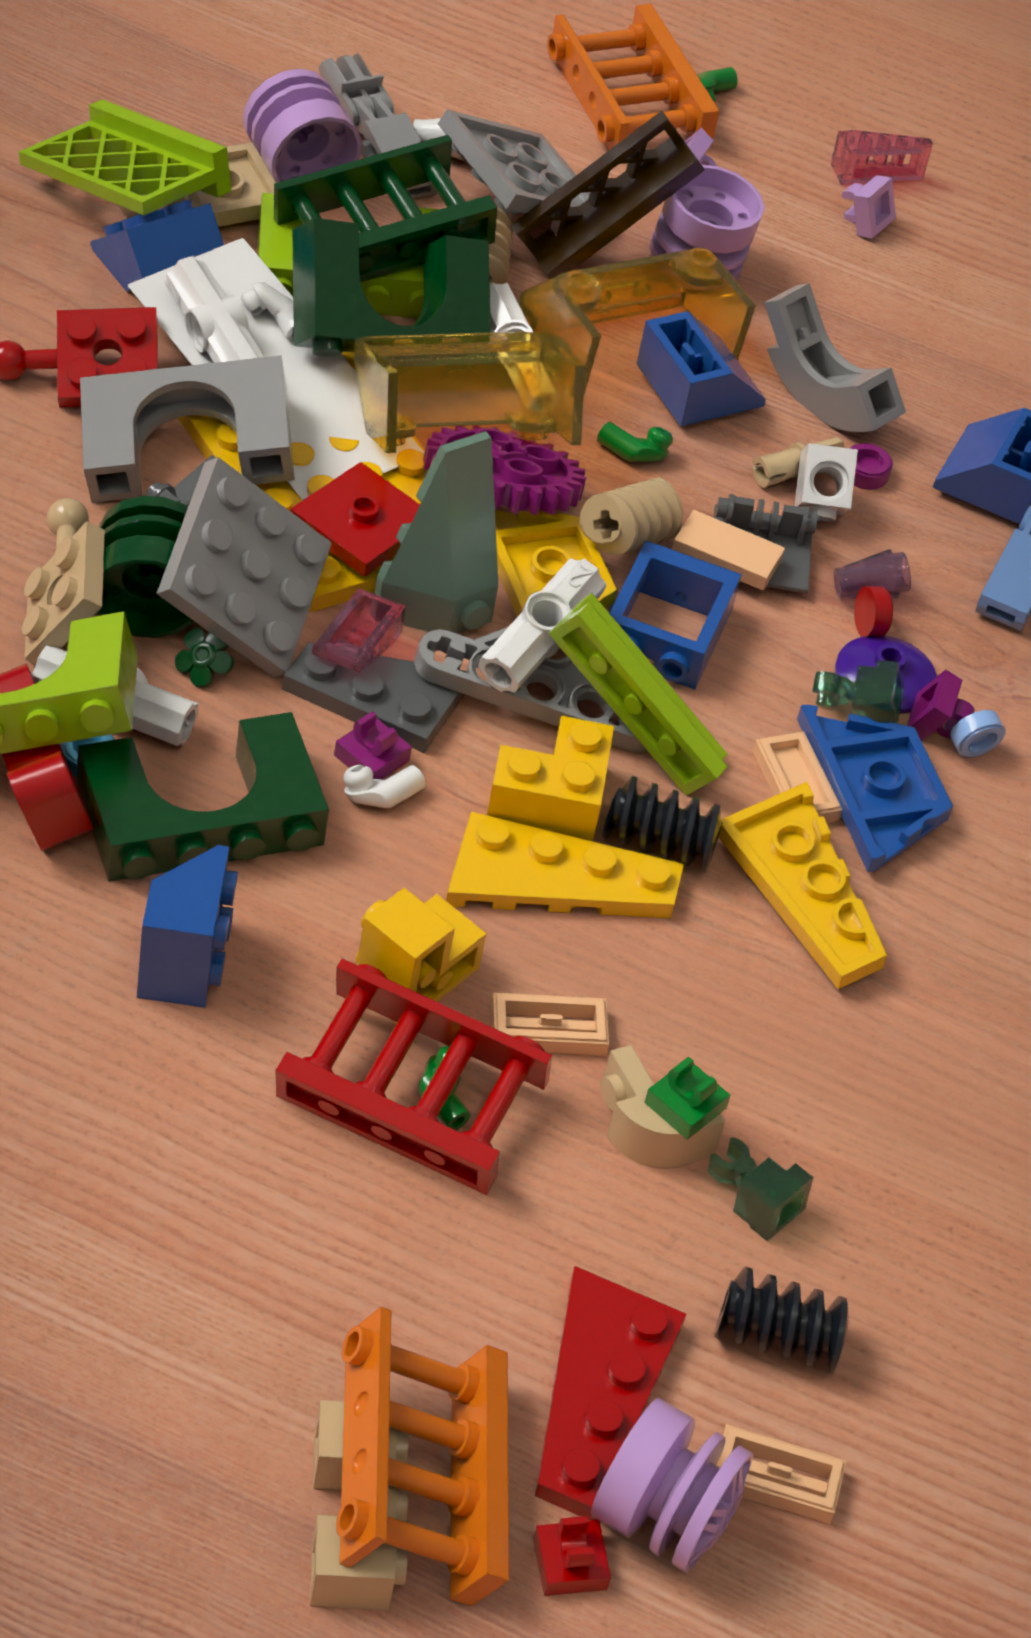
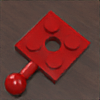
[0,307,159,408]

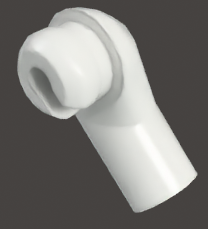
[241,282,294,341]
[343,765,426,808]

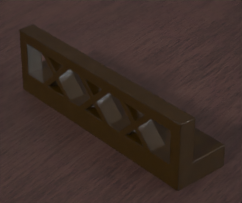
[510,111,705,284]

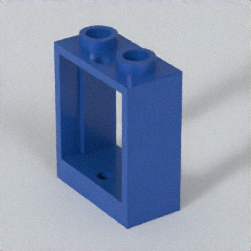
[610,541,742,690]

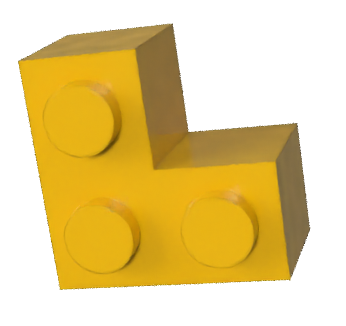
[487,716,614,841]
[355,887,487,1024]

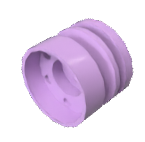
[243,69,362,183]
[649,165,765,290]
[591,1398,753,1573]

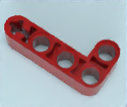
[0,664,94,851]

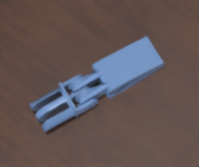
[975,504,1031,632]

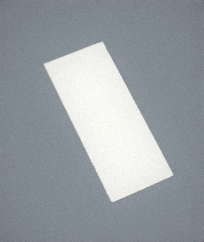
[128,238,424,501]

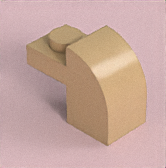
[600,1045,725,1168]

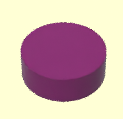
[849,444,893,490]

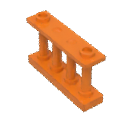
[547,3,719,150]
[336,1306,509,1606]

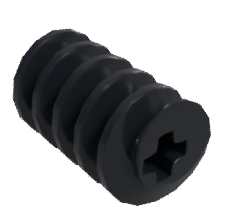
[602,776,723,873]
[714,1267,849,1374]

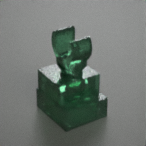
[812,660,905,724]
[707,1137,814,1241]

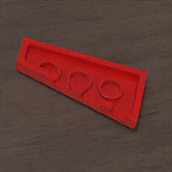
[535,1266,687,1520]

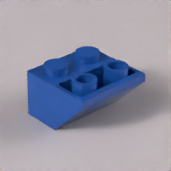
[90,199,224,291]
[636,311,766,427]
[933,408,1031,524]
[137,845,238,1008]

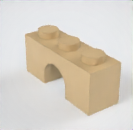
[310,1400,408,1610]

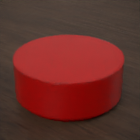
[854,586,893,637]

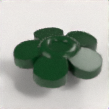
[175,628,234,688]

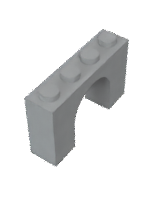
[80,355,295,503]

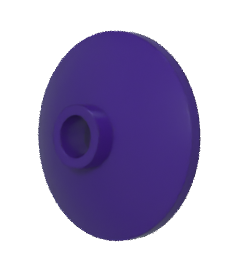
[835,636,936,714]

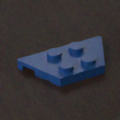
[797,704,953,872]

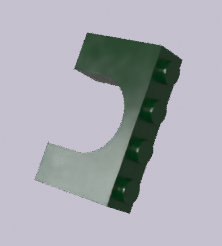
[292,218,491,371]
[76,712,329,882]

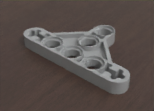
[414,624,648,754]

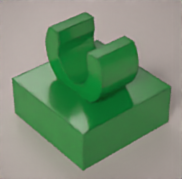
[644,1057,731,1140]

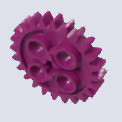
[423,425,587,515]

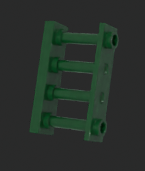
[274,135,498,282]

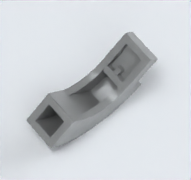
[764,283,906,432]

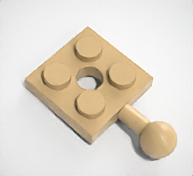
[119,142,276,227]
[22,498,105,664]

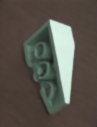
[372,431,498,634]

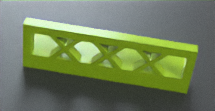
[548,593,728,796]

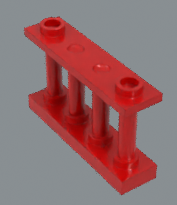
[275,958,552,1195]

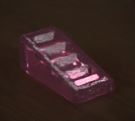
[831,130,933,185]
[312,588,406,673]

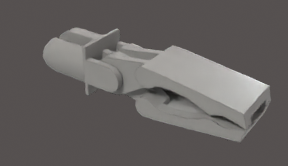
[319,53,437,200]

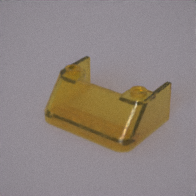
[518,248,756,397]
[354,332,585,453]

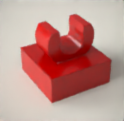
[533,1516,611,1596]

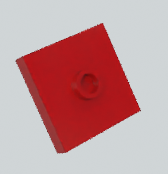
[290,462,420,577]

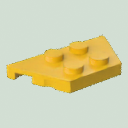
[495,509,617,617]

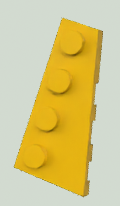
[719,781,887,989]
[446,811,684,918]

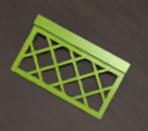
[18,99,232,215]

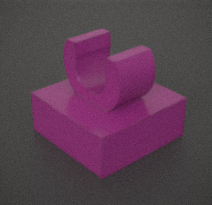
[907,669,975,741]
[334,711,412,780]

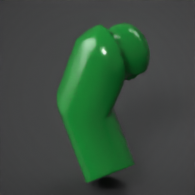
[597,421,673,462]

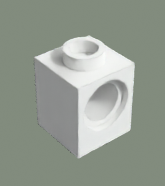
[794,443,858,522]

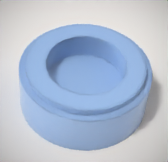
[950,710,1006,757]

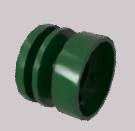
[97,496,194,638]

